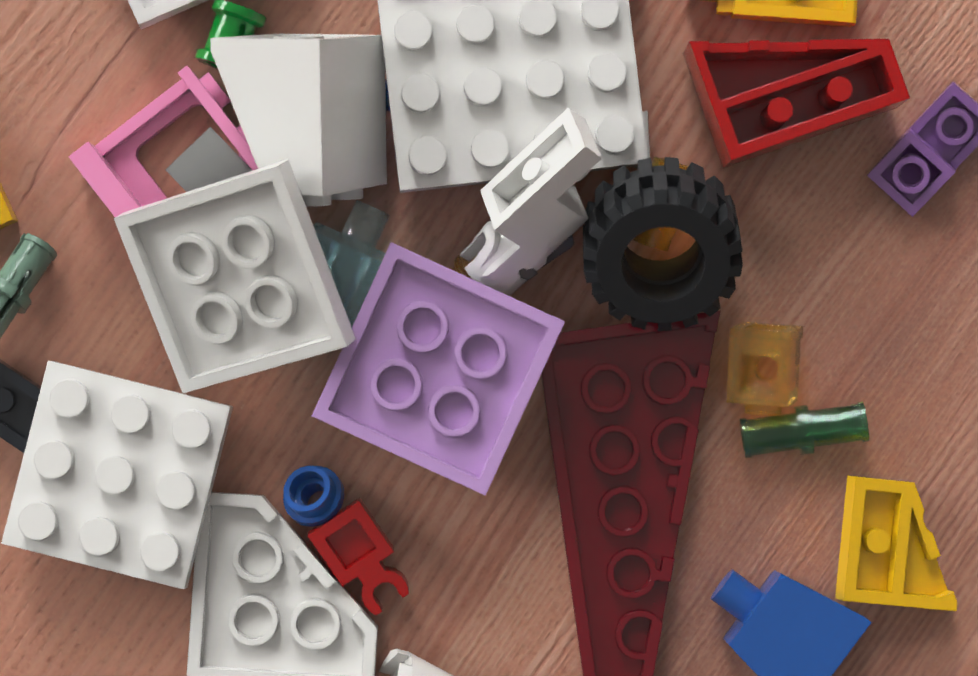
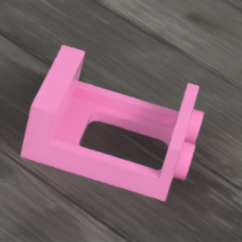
[68,65,258,217]

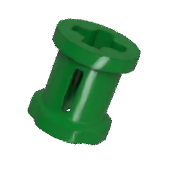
[194,0,267,69]

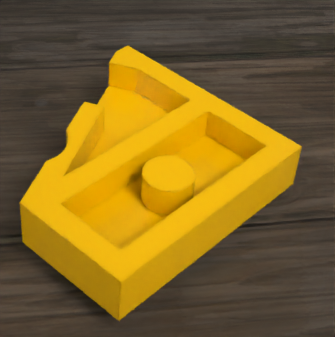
[835,475,958,611]

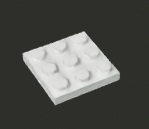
[114,159,356,393]
[1,361,233,589]

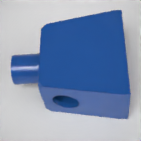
[710,569,872,676]

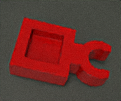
[307,497,409,616]

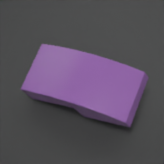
[867,81,978,217]

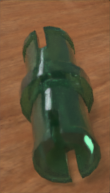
[740,402,869,458]

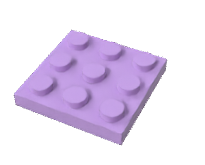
[312,242,565,496]

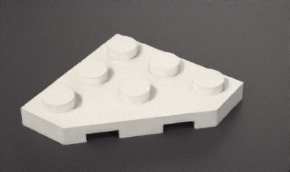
[187,492,378,676]

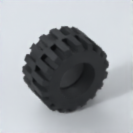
[583,157,743,331]

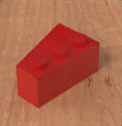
[683,39,910,168]

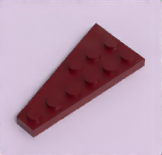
[541,310,721,676]

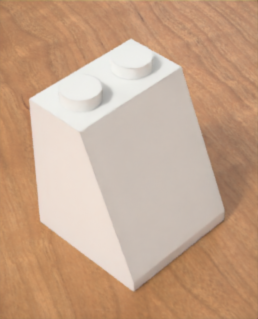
[210,34,387,207]

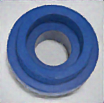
[283,466,345,527]

